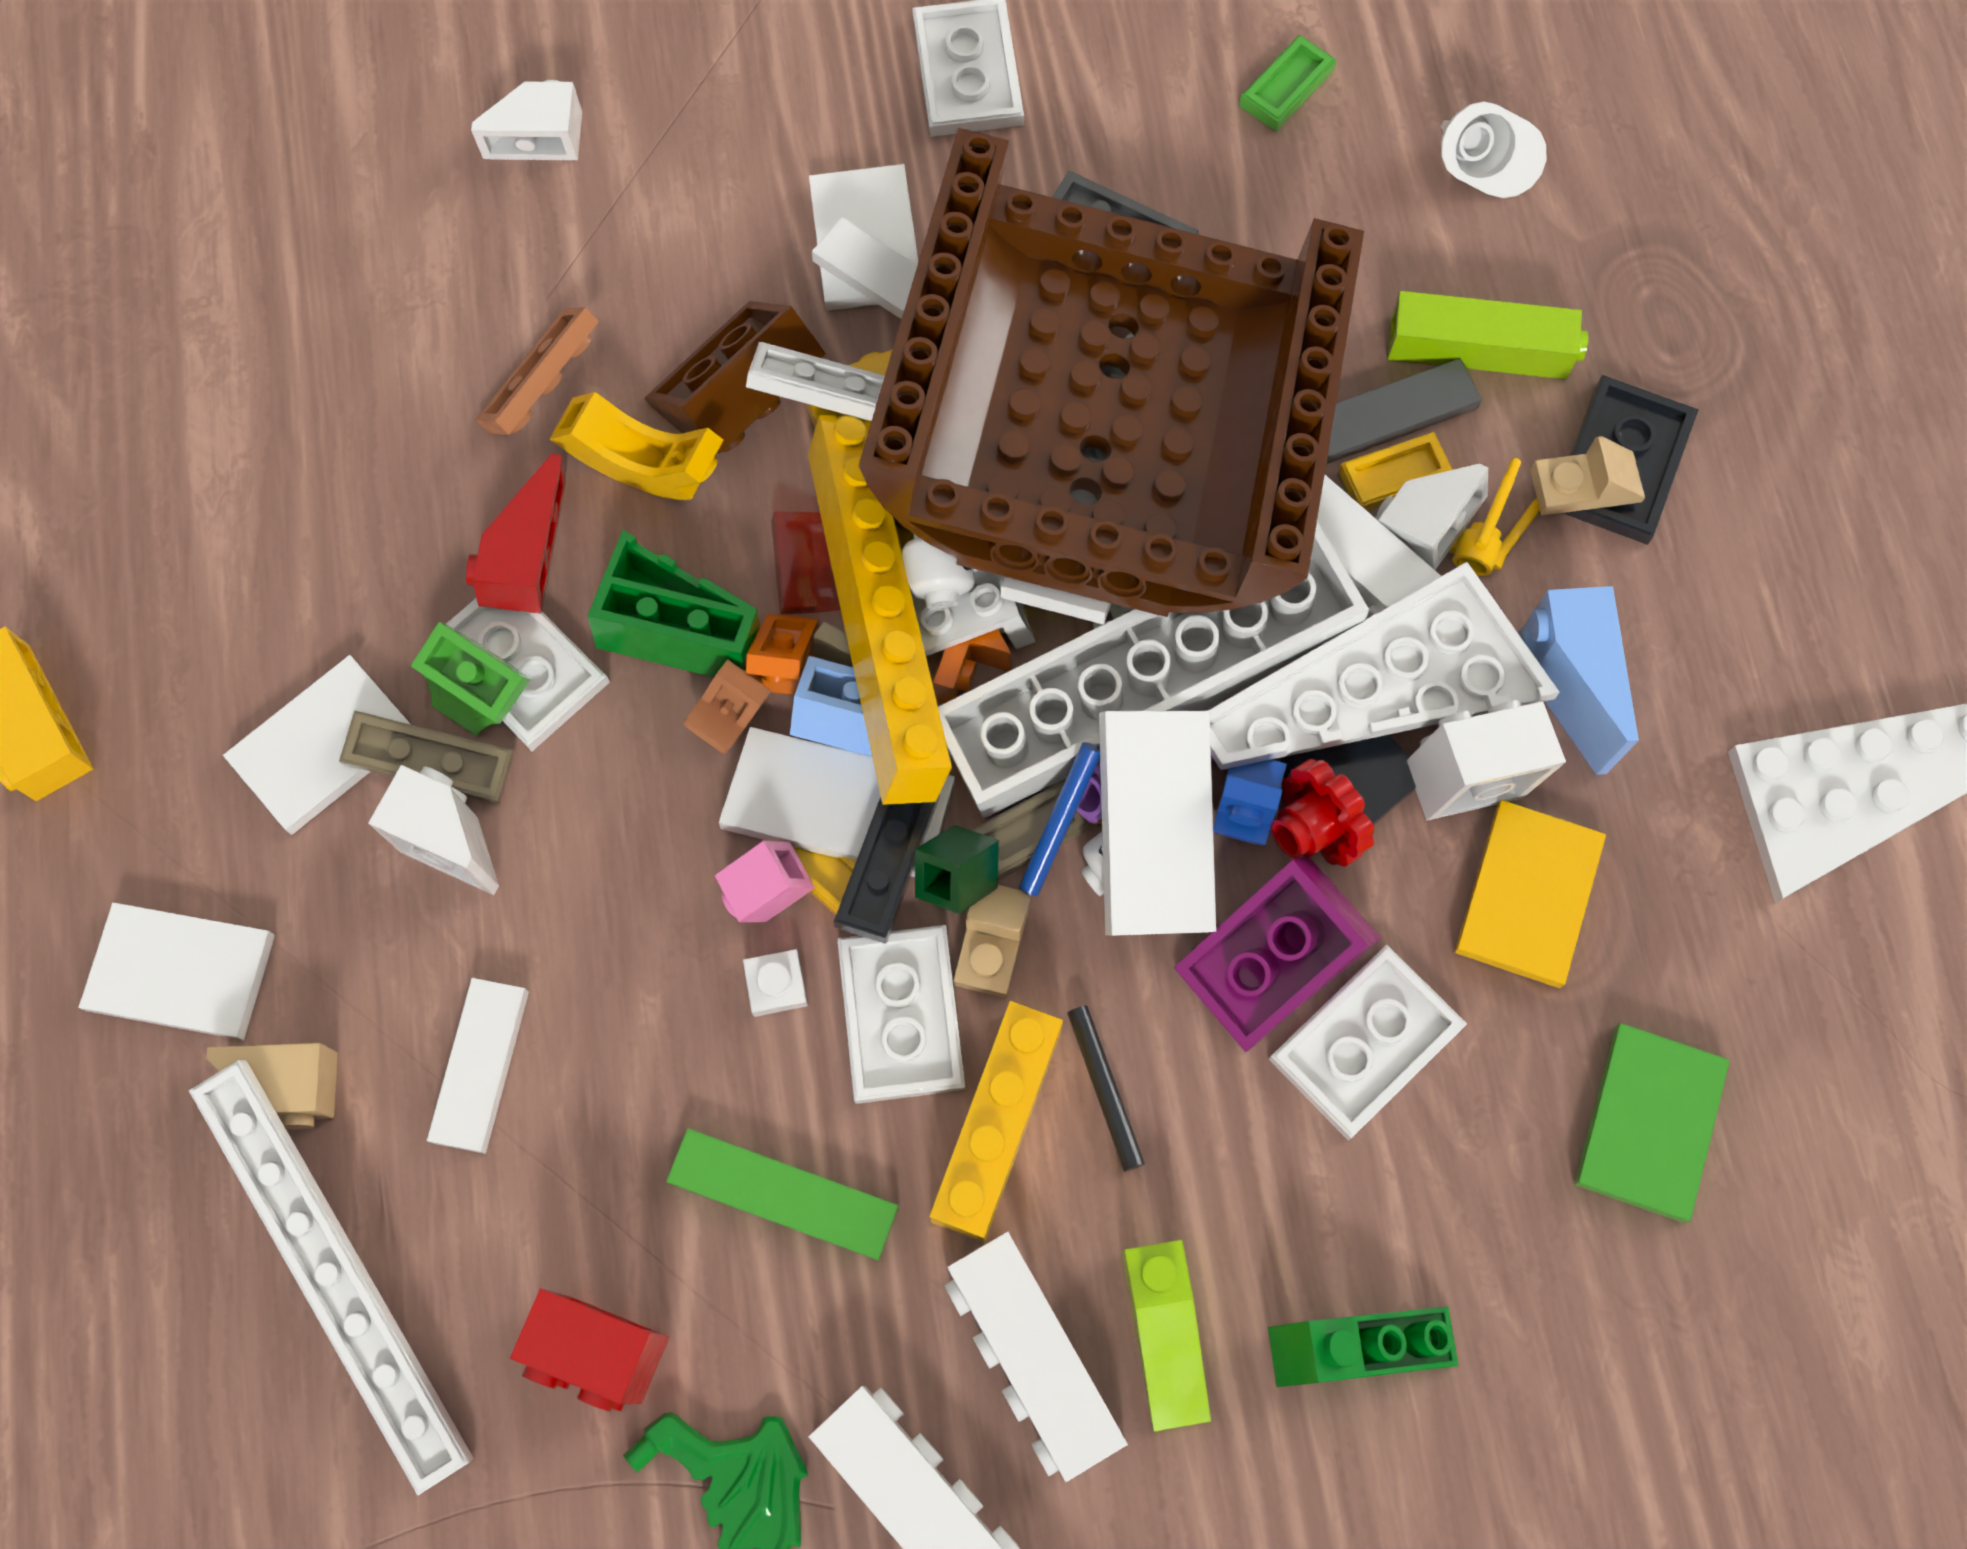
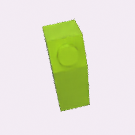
[1121,1240,1211,1432]

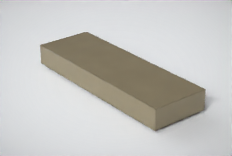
[339,710,514,804]

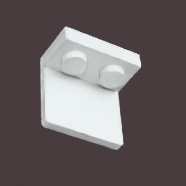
[912,569,1036,656]

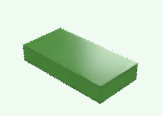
[1239,34,1337,132]

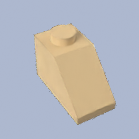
[206,1043,338,1130]

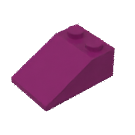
[1174,856,1381,1052]

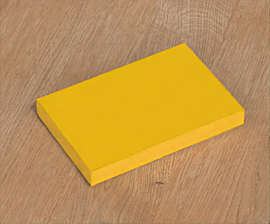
[1454,800,1606,989]

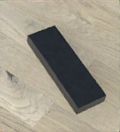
[834,794,940,944]

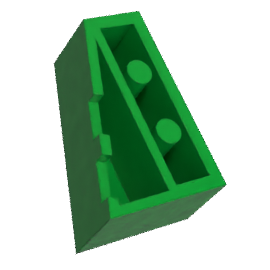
[587,530,760,677]

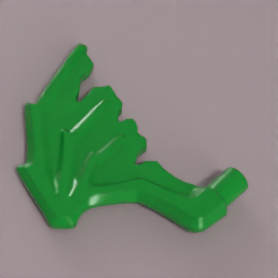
[623,1412,808,1549]

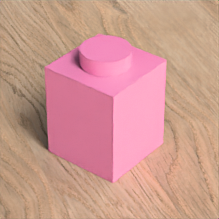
[714,840,815,922]

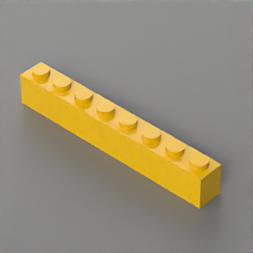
[808,415,952,805]

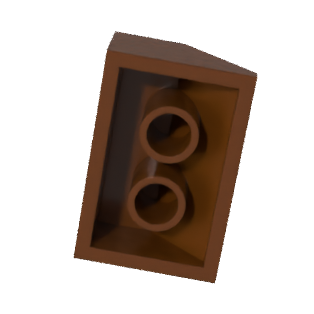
[644,301,826,454]

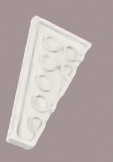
[1208,562,1560,770]
[1728,704,1967,903]

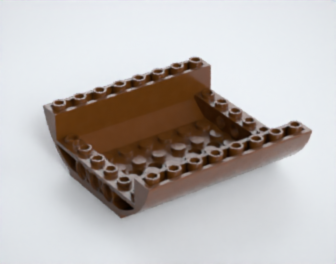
[859,128,1364,617]

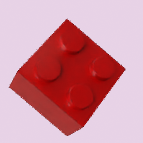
[509,1288,669,1412]

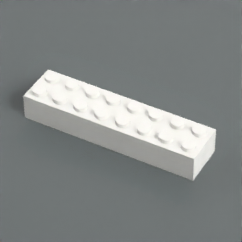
[938,521,1369,819]

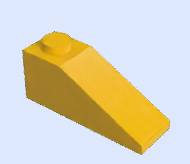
[0,626,94,802]

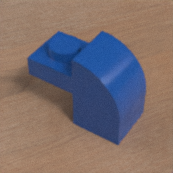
[1213,760,1287,847]

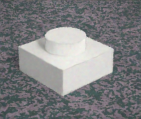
[743,949,808,1017]

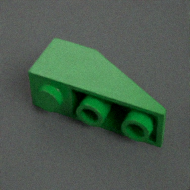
[1267,1306,1459,1388]

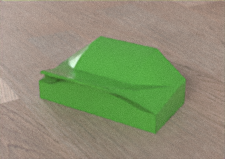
[411,622,530,736]

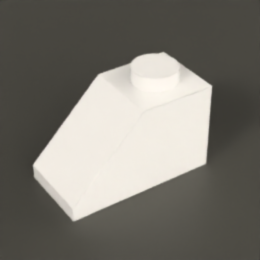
[471,80,582,160]
[1376,464,1488,570]

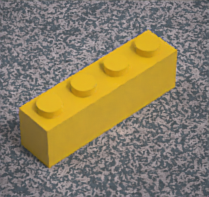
[929,1001,1063,1243]

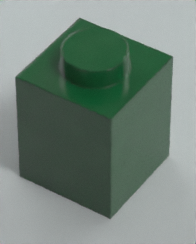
[915,825,999,914]

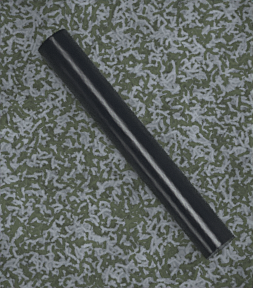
[1067,1005,1145,1172]

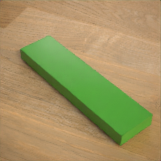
[666,1128,899,1262]

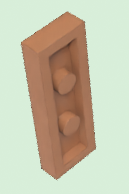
[475,307,599,435]

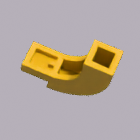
[549,391,723,500]

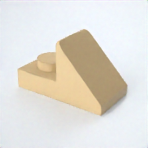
[1530,436,1645,516]
[953,885,1032,999]

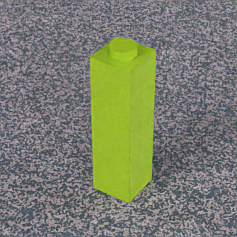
[1387,291,1588,379]

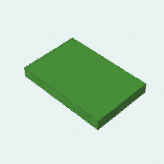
[1573,1023,1730,1223]

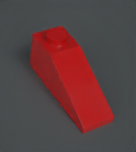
[466,454,566,614]

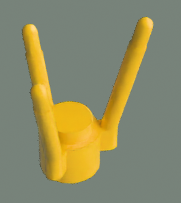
[1449,458,1540,576]

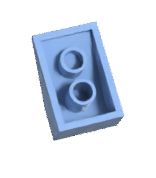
[1518,586,1639,775]

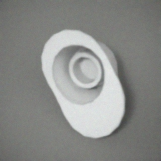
[1440,101,1547,198]

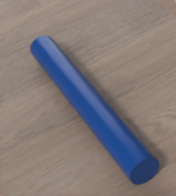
[1019,742,1100,896]

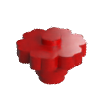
[1271,759,1374,867]

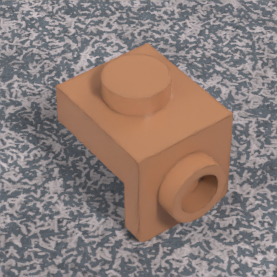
[684,659,771,753]

